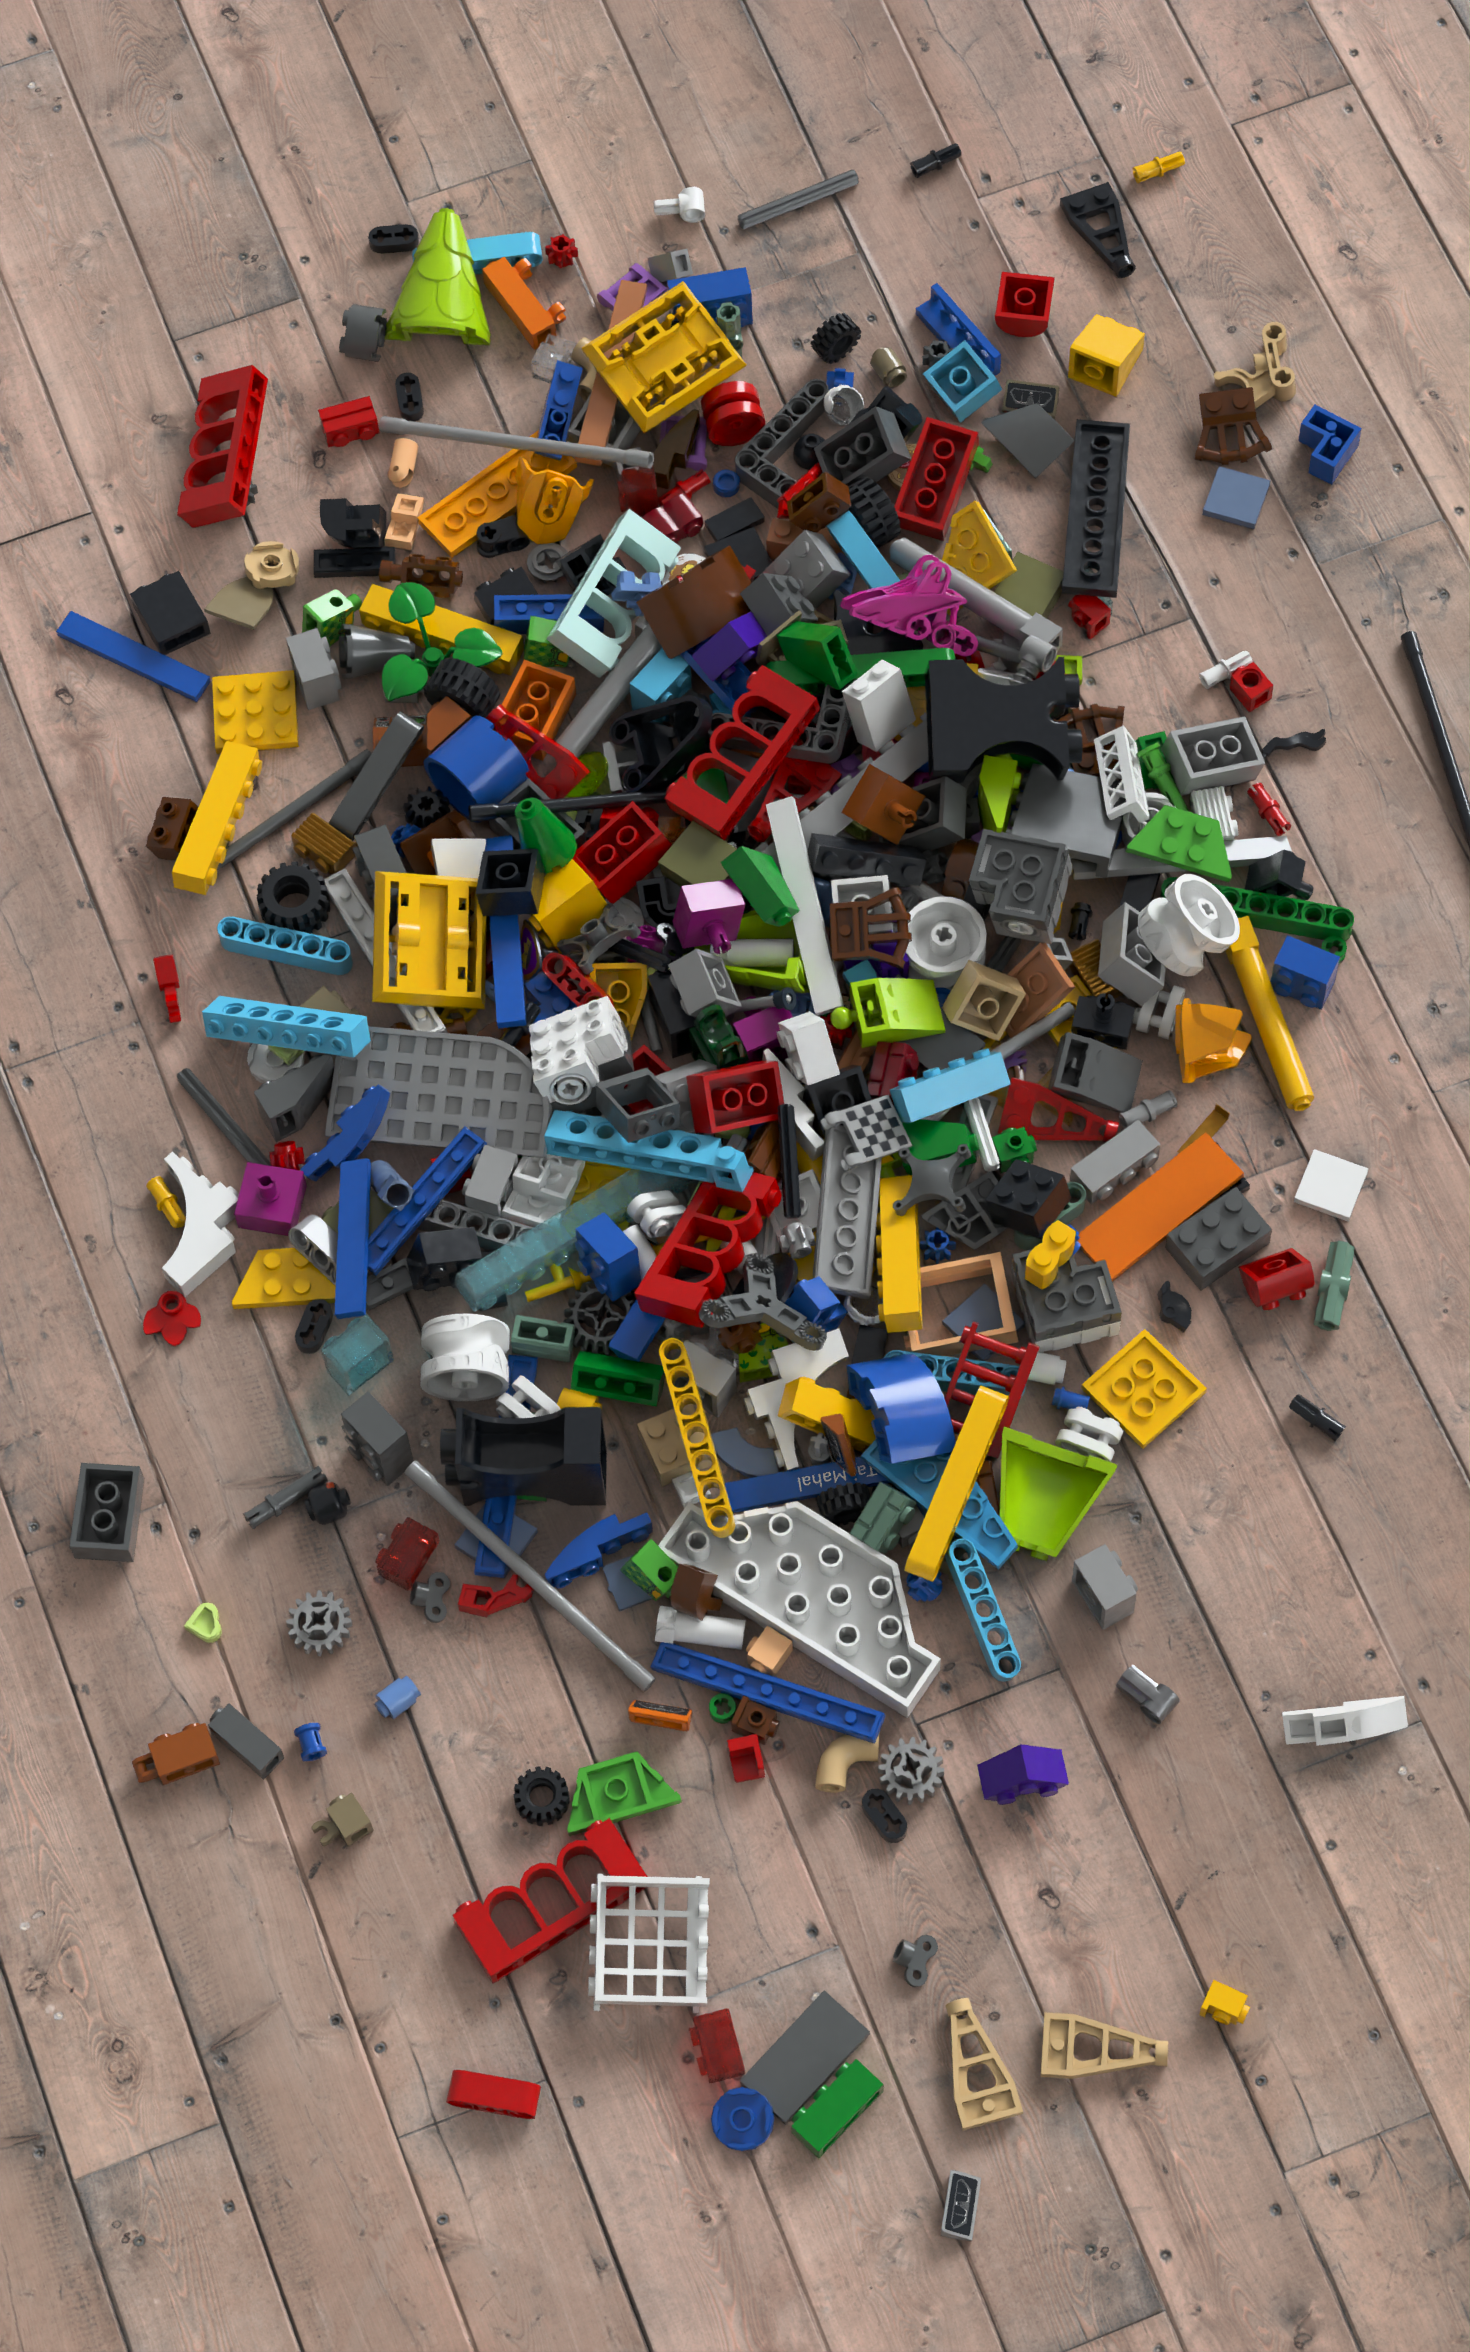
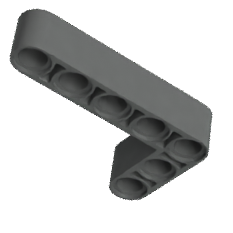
[735,379,829,509]
[708,684,850,764]

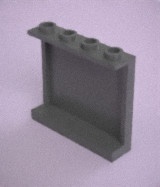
[1006,763,1126,878]

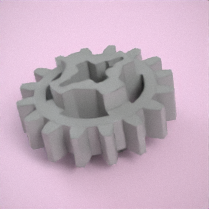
[286,1590,352,1656]
[878,1737,944,1805]

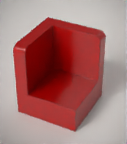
[727,1734,765,1783]

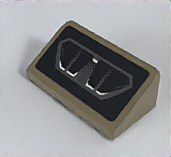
[1002,379,1059,419]

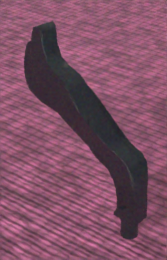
[1262,729,1326,759]

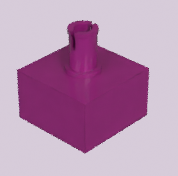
[673,879,745,954]
[733,996,793,1063]
[234,1162,307,1236]

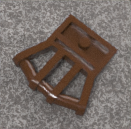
[1195,387,1272,465]
[1053,704,1125,777]
[829,887,912,969]

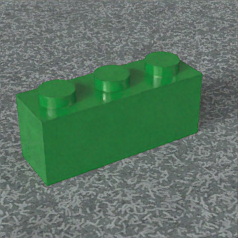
[571,1351,665,1407]
[791,2059,884,2159]

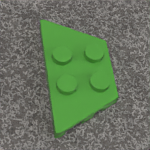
[1125,805,1232,883]
[567,1752,682,1836]

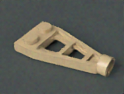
[945,1998,1023,2131]
[1041,2012,1168,2079]

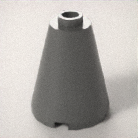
[339,624,415,679]

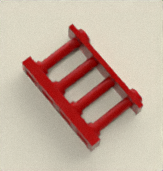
[944,1321,1040,1459]

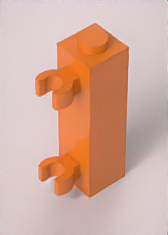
[482,257,566,350]

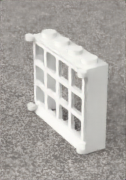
[588,1874,710,2013]

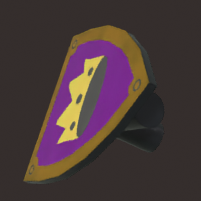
[520,919,558,980]

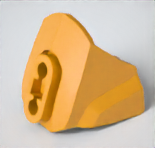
[515,457,595,544]
[1175,998,1252,1083]

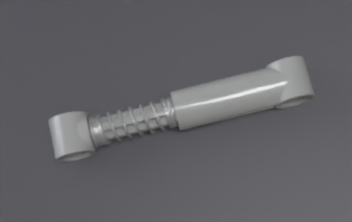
[958,635,1057,798]

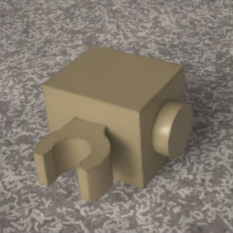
[311,1793,374,1846]

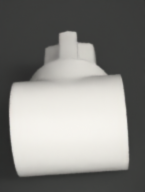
[654,187,705,223]

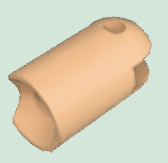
[388,438,418,488]

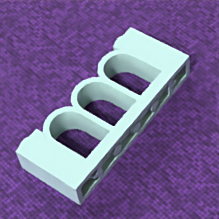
[546,509,681,678]

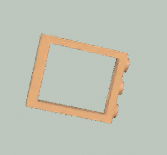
[904,1252,1018,1356]

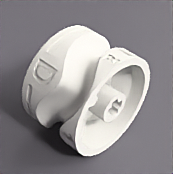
[1138,874,1240,977]
[906,896,987,990]
[420,1314,510,1401]

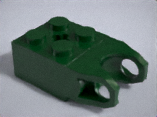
[689,1004,749,1069]

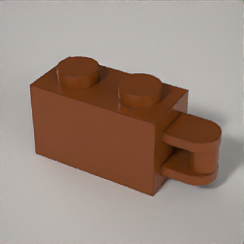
[132,1723,220,1785]

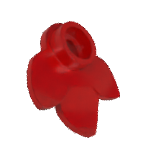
[143,1291,201,1347]

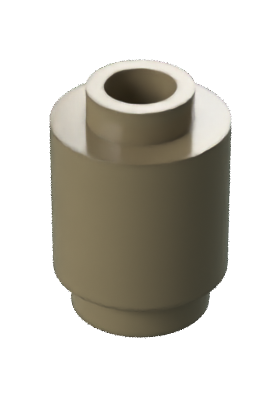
[870,347,907,388]

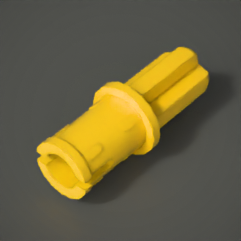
[1132,152,1185,183]
[146,1176,186,1229]

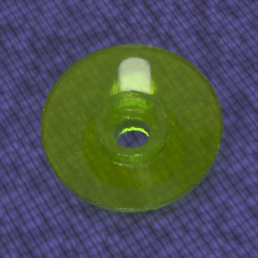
[567,751,609,798]

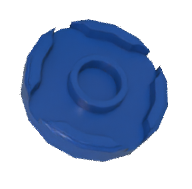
[711,2087,775,2151]

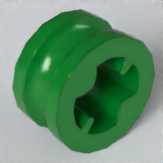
[1321,936,1347,963]
[709,1693,736,1724]

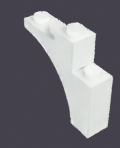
[162,1152,239,1297]
[744,1329,849,1471]

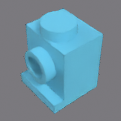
[709,1146,754,1192]

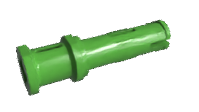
[1136,742,1190,812]

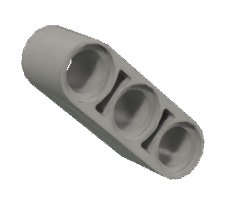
[288,1215,368,1286]

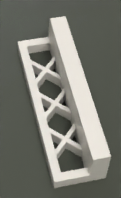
[1094,725,1150,823]

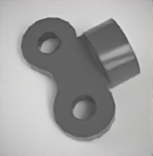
[410,1572,450,1623]
[893,1935,938,1987]

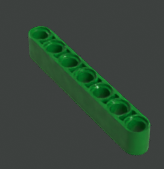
[765,648,955,695]
[1160,877,1354,941]

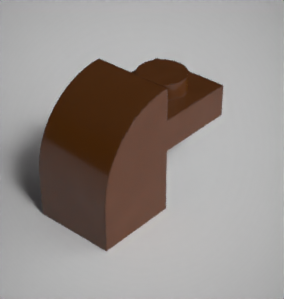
[941,838,979,900]
[671,1564,723,1621]

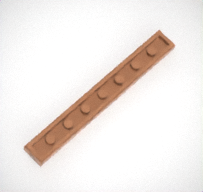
[574,280,648,466]

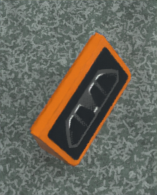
[628,1700,692,1732]

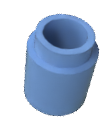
[374,1676,421,1719]

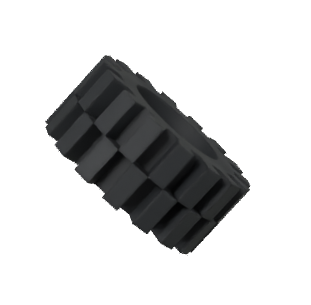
[811,313,861,364]
[816,1482,871,1526]
[513,1766,570,1826]

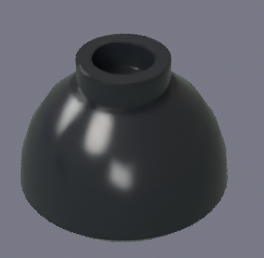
[793,434,825,470]

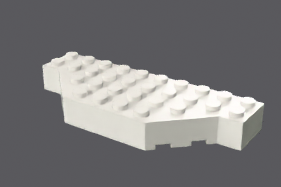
[658,1501,941,1718]

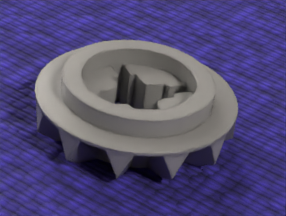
[527,543,568,583]

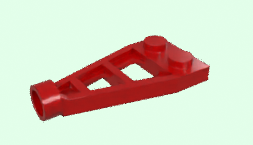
[486,704,590,799]
[747,742,842,842]
[997,1077,1119,1143]

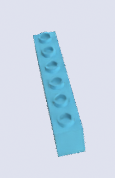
[202,996,371,1058]
[544,1110,722,1183]

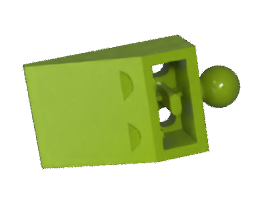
[978,754,1022,833]
[830,978,946,1048]

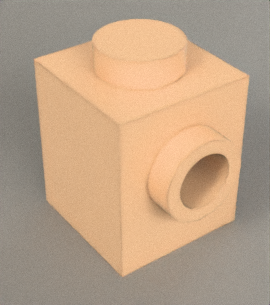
[746,1625,793,1677]

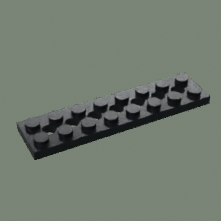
[1062,419,1130,598]

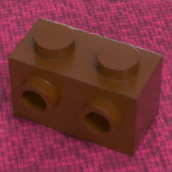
[787,472,851,533]
[146,797,198,860]

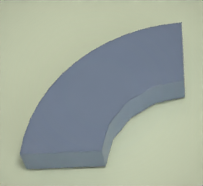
[711,1428,779,1478]

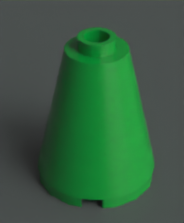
[515,798,577,873]

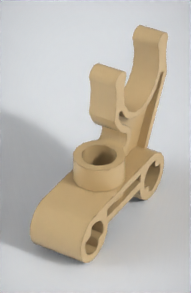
[1214,322,1296,409]

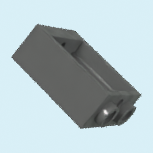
[596,1068,680,1143]

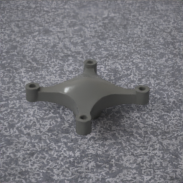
[557,903,641,975]
[893,1144,971,1216]

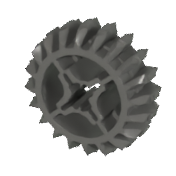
[563,1284,635,1356]

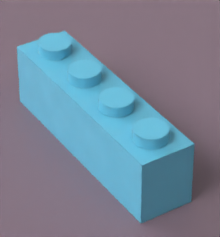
[890,1048,1011,1123]

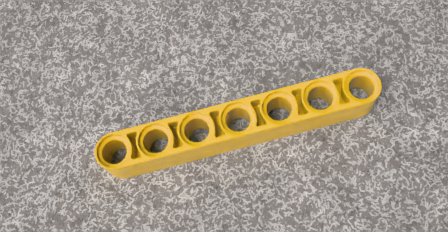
[659,1338,735,1538]
[904,1386,1009,1582]

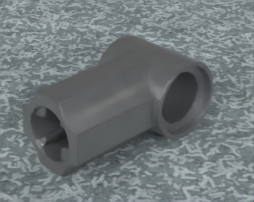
[1116,1665,1180,1724]

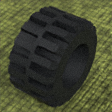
[839,477,901,549]
[424,658,500,718]
[257,862,330,934]

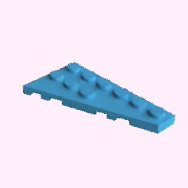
[861,1439,1018,1570]

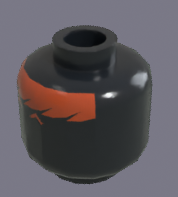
[305,1482,351,1525]

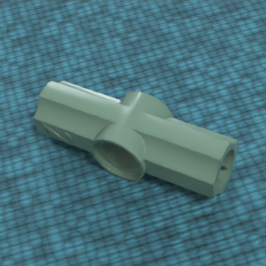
[716,302,743,358]
[1314,1240,1355,1331]

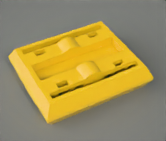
[581,281,747,434]
[372,871,486,1009]

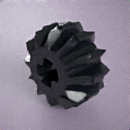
[403,786,451,829]

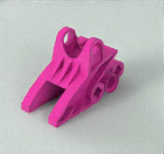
[840,555,978,656]

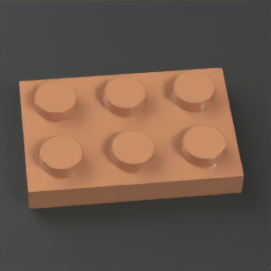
[1006,943,1075,1038]

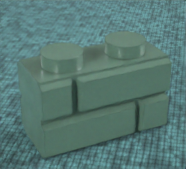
[511,1315,575,1362]
[850,1482,917,1554]

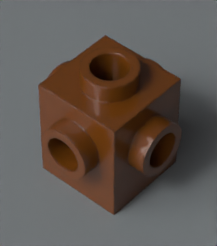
[717,1315,763,1355]

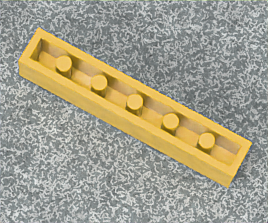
[359,584,524,676]
[172,741,262,895]
[876,1175,923,1333]

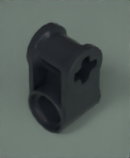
[477,515,530,558]

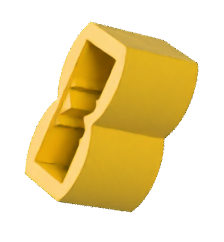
[1025,1220,1076,1290]

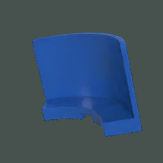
[846,1354,956,1464]

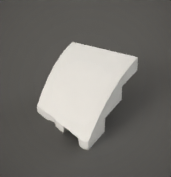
[502,1154,586,1235]

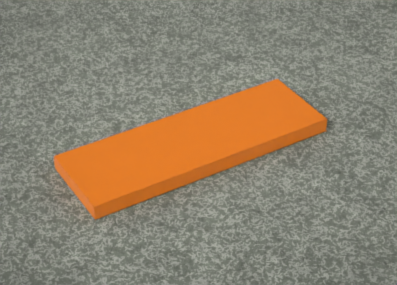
[1077,1132,1244,1282]

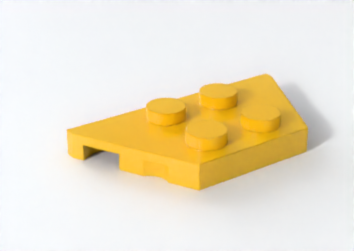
[232,1248,336,1309]

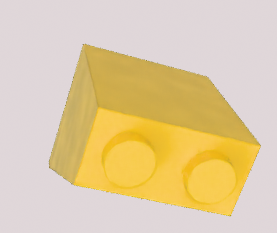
[1068,314,1145,397]
[528,859,607,954]

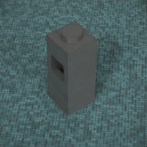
[208,1703,284,1780]

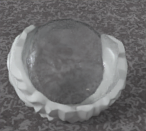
[824,385,864,426]
[844,1285,883,1326]

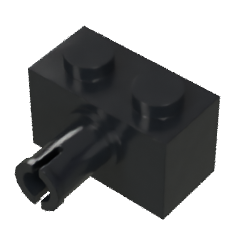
[1244,850,1314,900]
[1071,993,1135,1050]

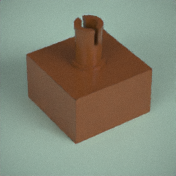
[841,764,925,845]

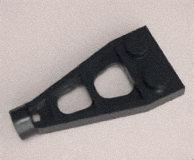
[1060,182,1136,278]

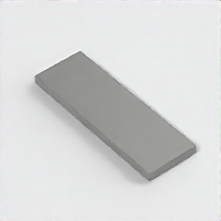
[812,1125,882,1299]

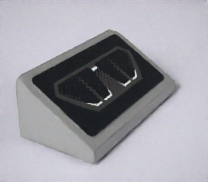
[941,2170,981,2241]

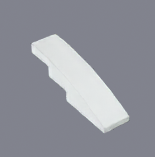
[762,1048,825,1161]

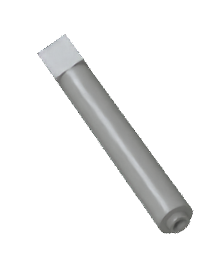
[889,537,1063,651]
[556,624,662,758]

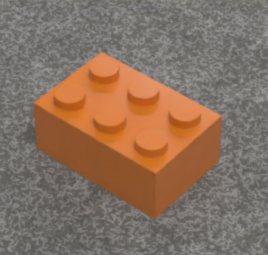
[492,660,576,761]

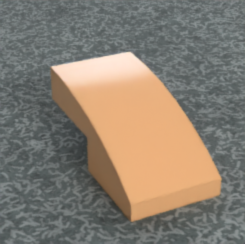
[385,493,424,550]

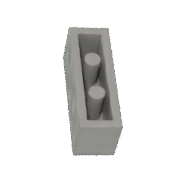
[1070,1120,1160,1205]

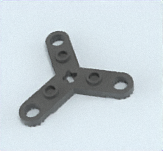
[698,1253,827,1351]

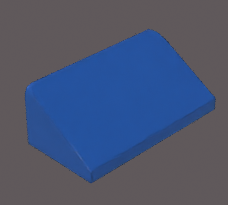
[609,1300,666,1362]

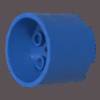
[424,716,529,823]

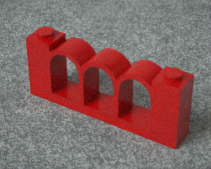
[177,365,268,528]
[665,665,820,841]
[634,1172,782,1328]
[452,1818,648,1984]

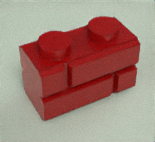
[318,396,380,447]

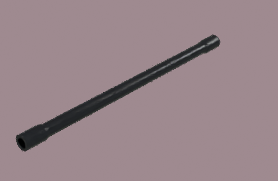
[1401,631,1470,848]
[468,789,667,822]

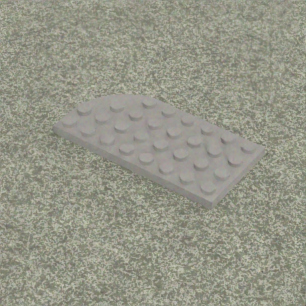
[325,1026,552,1158]

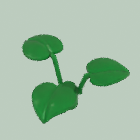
[382,582,503,702]

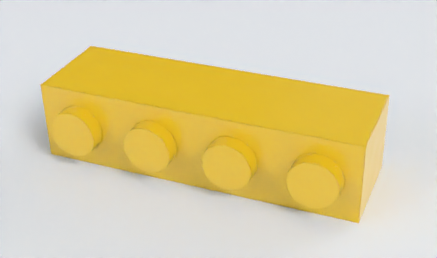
[778,1377,876,1453]

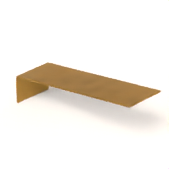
[1177,1103,1230,1153]

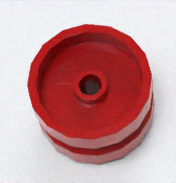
[700,381,765,446]

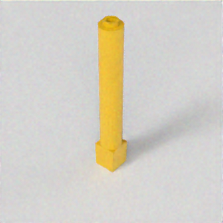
[1225,916,1314,1111]

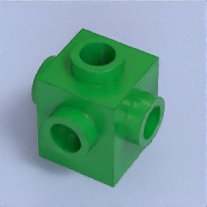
[992,1127,1037,1174]

